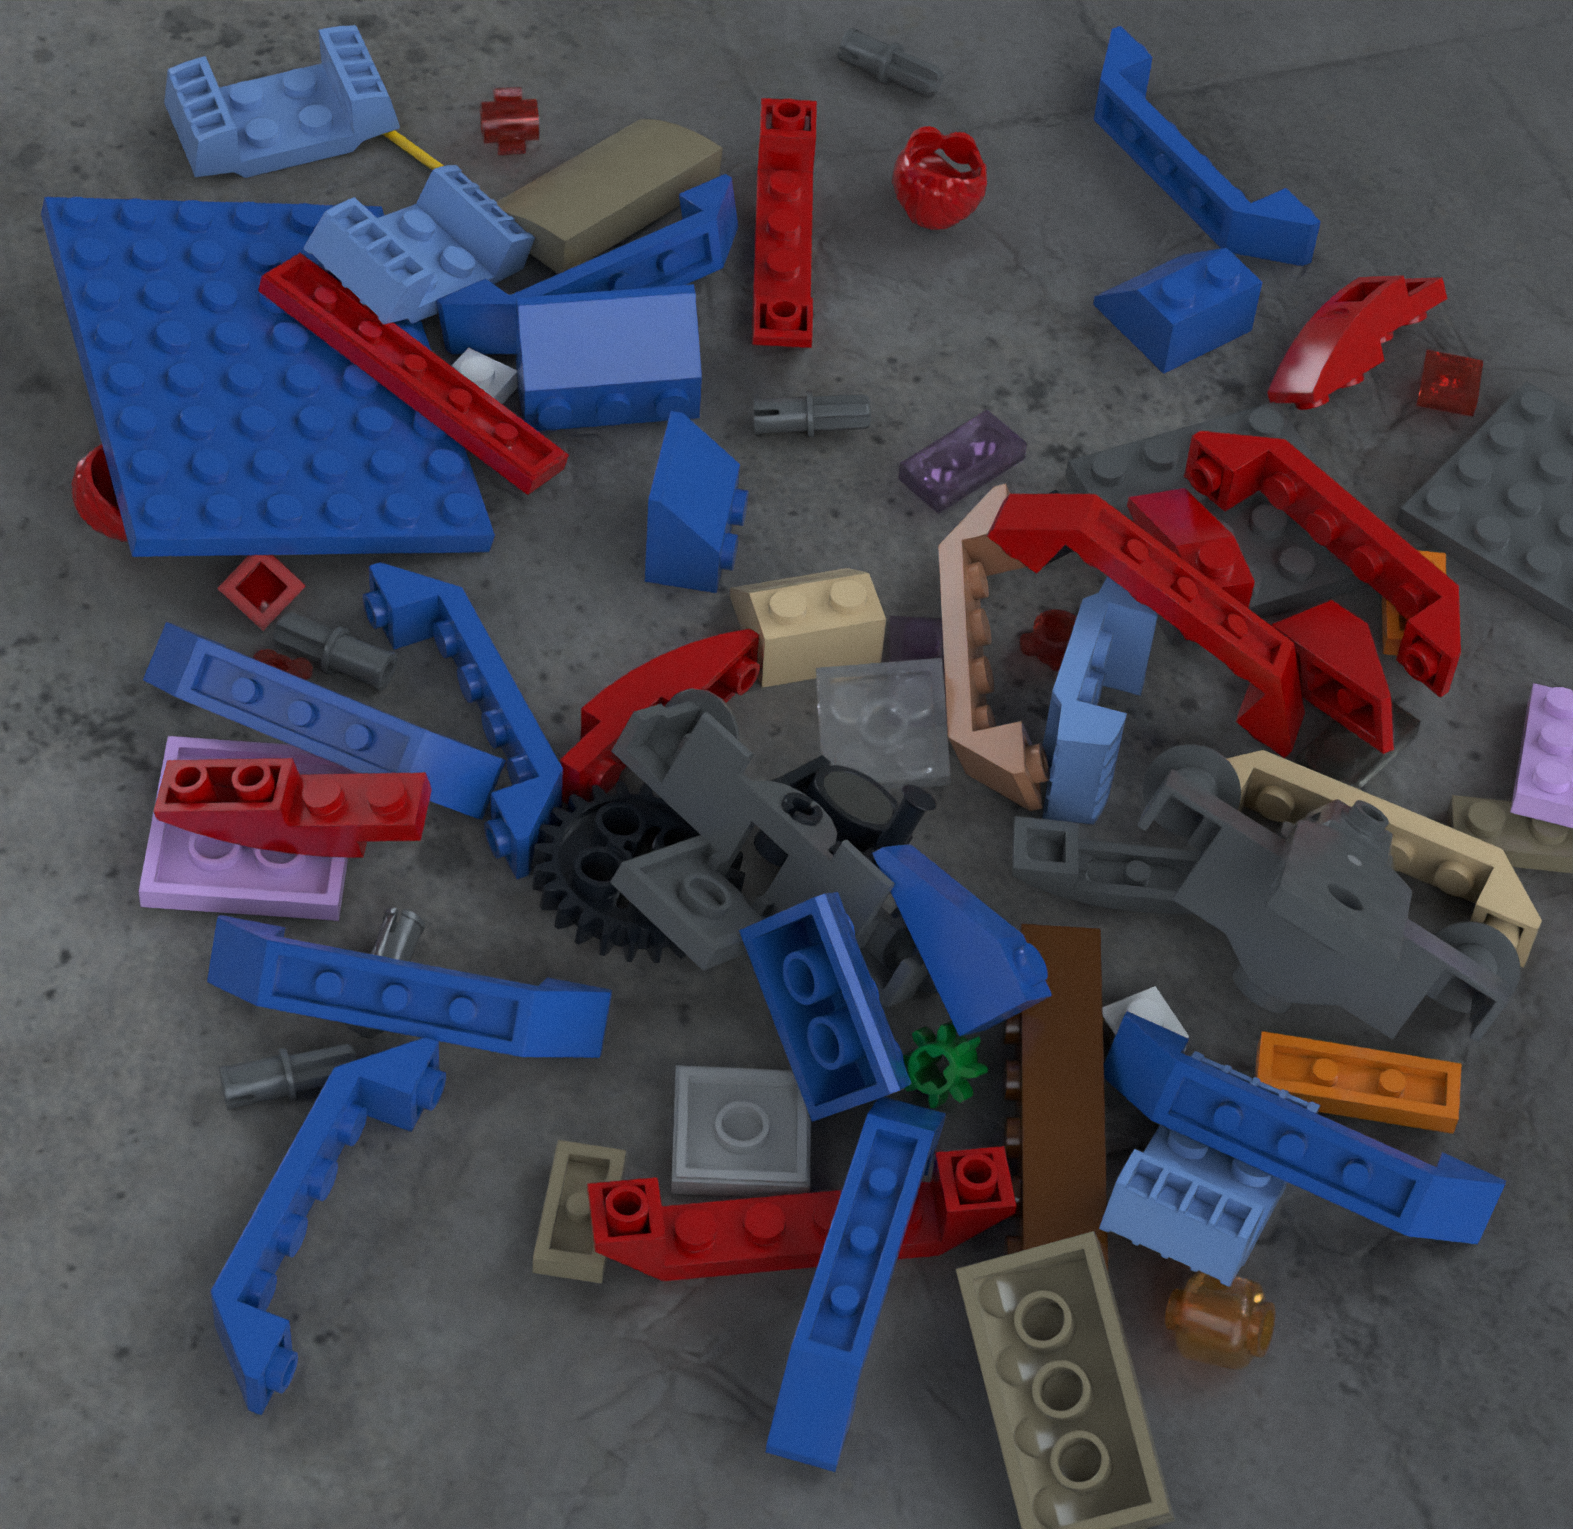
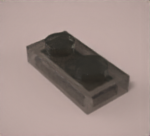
[1295,701,1421,790]

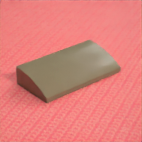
[497,119,723,274]
[956,1231,1175,1529]

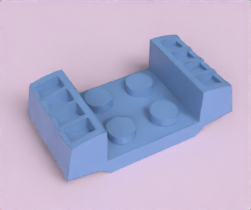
[164,25,400,178]
[303,165,535,324]
[1042,576,1158,824]
[1099,1051,1320,1287]

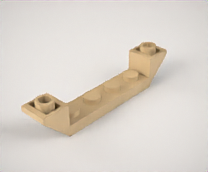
[1226,750,1542,968]

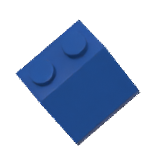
[1093,248,1262,374]
[645,411,749,593]

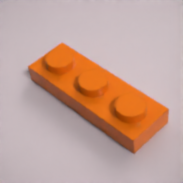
[1255,1031,1462,1134]

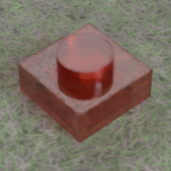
[1416,349,1484,417]

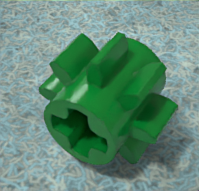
[903,1020,988,1108]

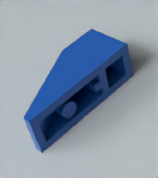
[872,844,1052,1037]

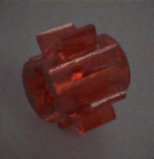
[480,87,539,155]

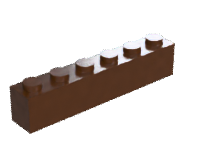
[1003,924,1108,1270]

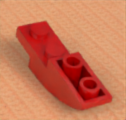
[1267,275,1447,410]
[560,628,760,805]
[153,758,432,858]

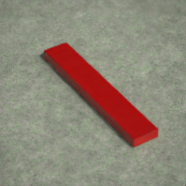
[258,252,569,495]

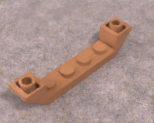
[938,484,1050,811]

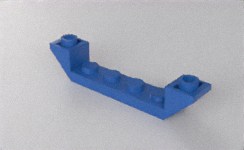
[1094,26,1321,266]
[436,174,738,354]
[363,562,563,879]
[143,622,506,820]
[207,915,613,1058]
[1104,1011,1506,1244]
[211,1037,446,1415]
[765,1097,946,1472]

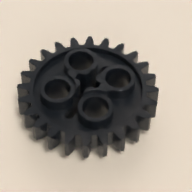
[531,781,745,963]

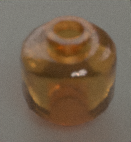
[1165,1271,1276,1370]

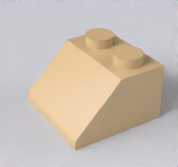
[730,568,886,688]

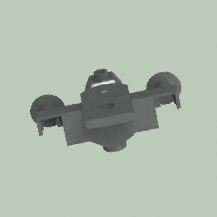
[1137,744,1520,1042]

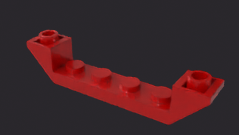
[751,98,817,348]
[1184,431,1461,698]
[986,493,1305,758]
[587,1146,1016,1281]

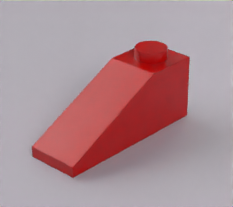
[1127,488,1255,640]
[1271,600,1394,754]

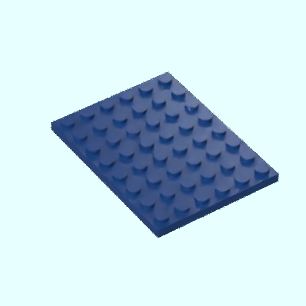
[41,197,495,557]

